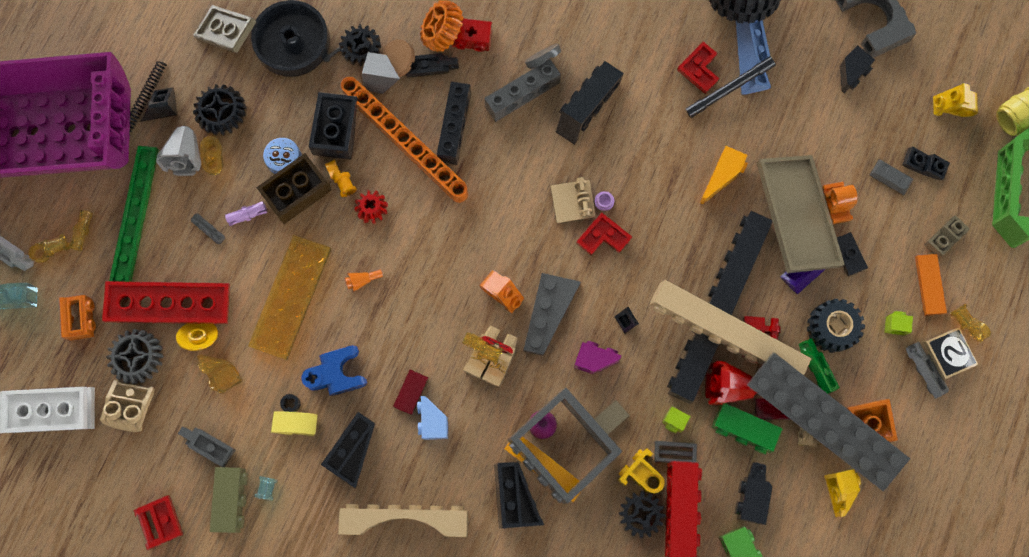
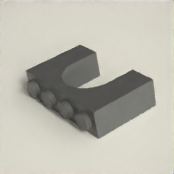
[835,0,917,58]

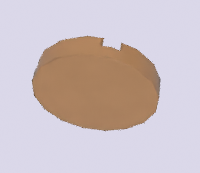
[381,39,415,77]

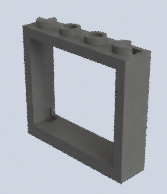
[507,388,622,504]

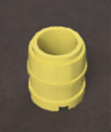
[996,87,1029,136]

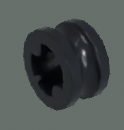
[280,394,301,412]

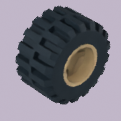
[807,299,865,353]

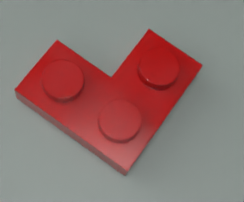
[677,41,720,95]
[576,212,632,256]

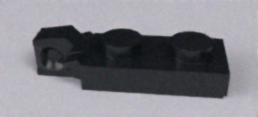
[406,53,459,78]

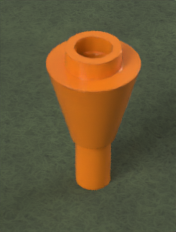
[345,269,383,292]

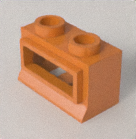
[59,295,96,341]

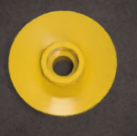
[176,324,218,351]

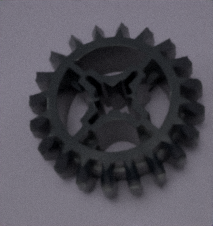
[193,84,247,136]

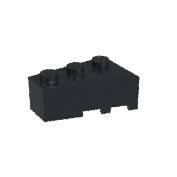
[321,412,375,489]
[494,462,544,529]

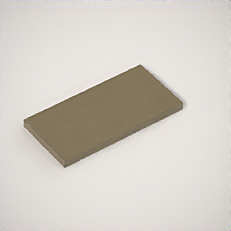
[756,155,845,273]

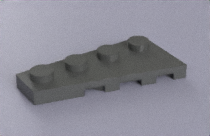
[523,273,581,356]

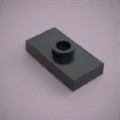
[837,232,868,277]

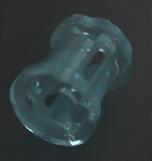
[254,476,278,501]

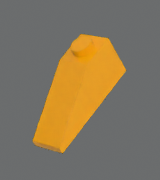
[700,146,748,204]

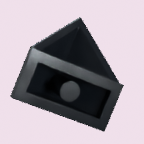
[140,87,177,122]

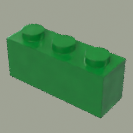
[711,403,783,455]

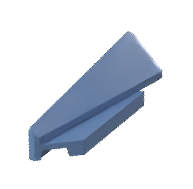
[736,20,771,95]

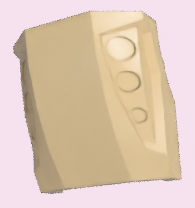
[100,380,155,432]

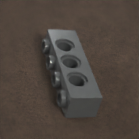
[484,59,561,122]

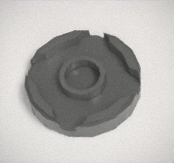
[525,44,562,69]

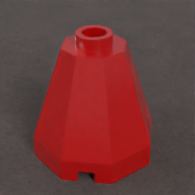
[705,361,757,406]

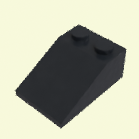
[309,92,358,160]

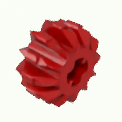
[354,190,388,224]

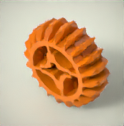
[420,0,464,52]

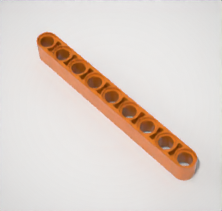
[341,76,468,203]

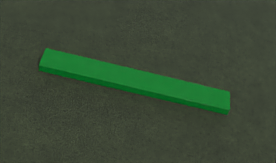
[109,145,159,299]

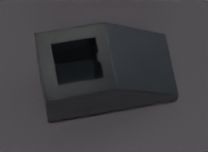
[840,45,875,94]

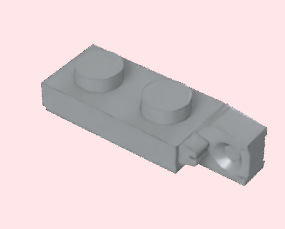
[0,236,34,271]

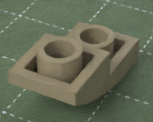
[924,215,970,258]

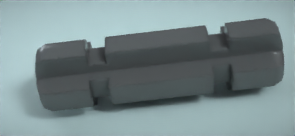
[191,213,225,244]

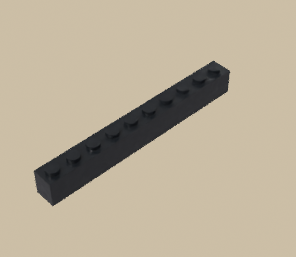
[667,211,773,404]

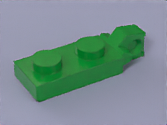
[798,338,840,394]

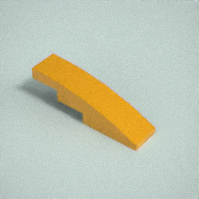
[504,436,583,503]

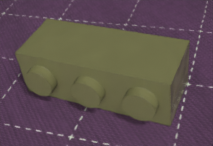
[210,467,248,533]

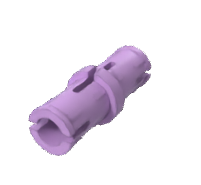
[225,201,268,226]

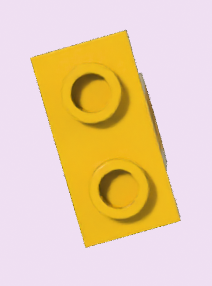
[933,83,978,117]
[618,448,665,494]

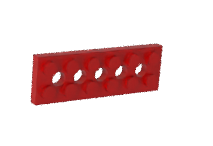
[102,281,230,324]

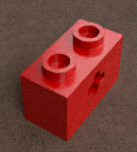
[452,18,493,52]

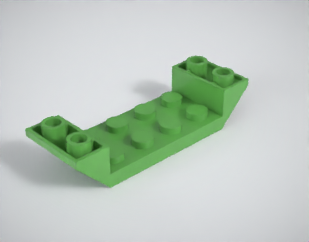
[992,128,1029,248]

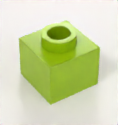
[884,311,913,336]
[662,406,691,434]

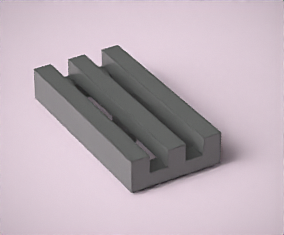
[654,441,697,463]

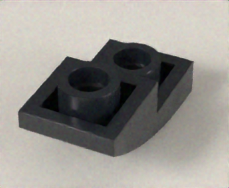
[902,147,950,180]

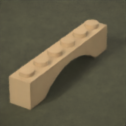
[338,504,468,537]

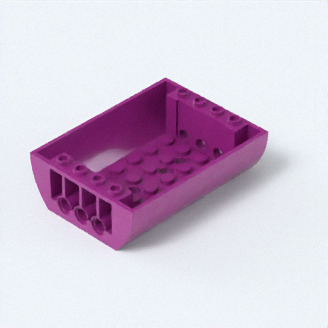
[0,52,131,178]

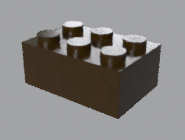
[256,153,332,224]

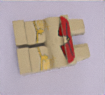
[463,326,517,388]

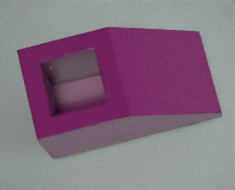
[574,341,622,374]

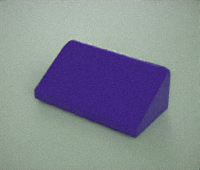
[780,269,825,294]

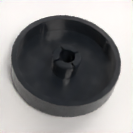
[251,0,330,77]

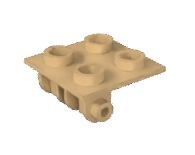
[551,177,596,223]

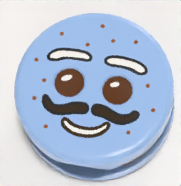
[263,138,302,174]

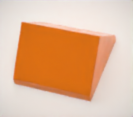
[847,399,898,442]

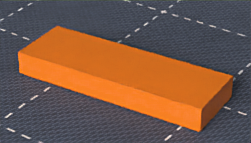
[915,254,947,316]

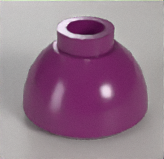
[529,411,557,439]

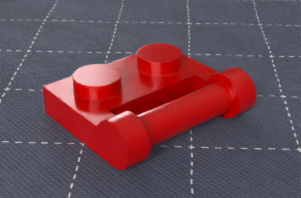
[133,495,184,550]

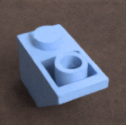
[417,396,448,440]

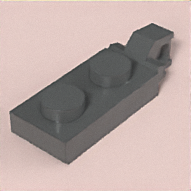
[906,342,949,399]
[178,426,236,467]

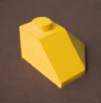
[824,469,861,517]

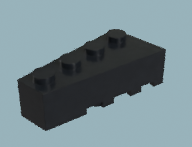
[556,61,624,145]

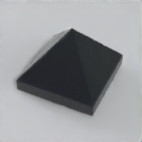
[615,307,639,334]

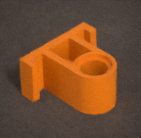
[822,182,858,224]
[479,270,524,314]

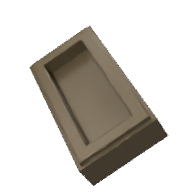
[594,400,630,434]

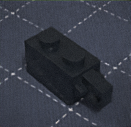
[735,462,773,525]

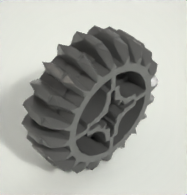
[106,329,164,384]

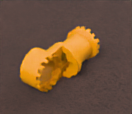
[325,159,357,197]

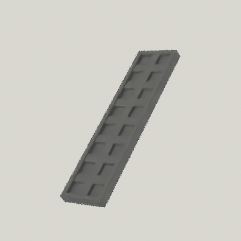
[747,352,910,492]

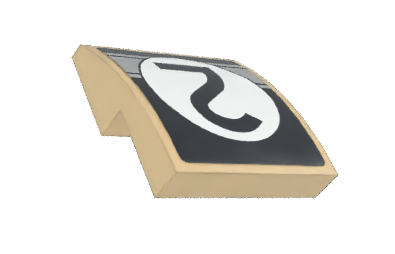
[924,327,978,380]

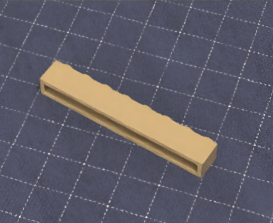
[649,280,812,375]

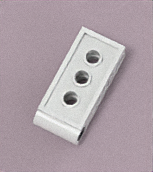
[0,387,95,433]

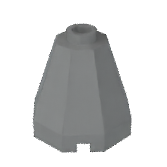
[156,126,201,176]

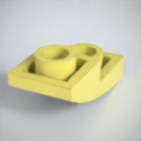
[271,411,318,436]

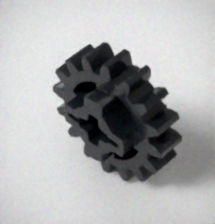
[339,24,382,66]
[618,491,665,538]

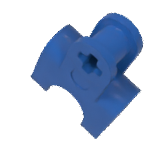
[301,345,367,396]

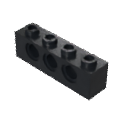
[437,81,471,165]

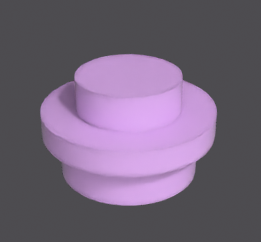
[594,191,614,211]

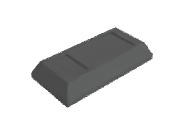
[870,159,914,195]

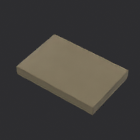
[193,5,256,53]

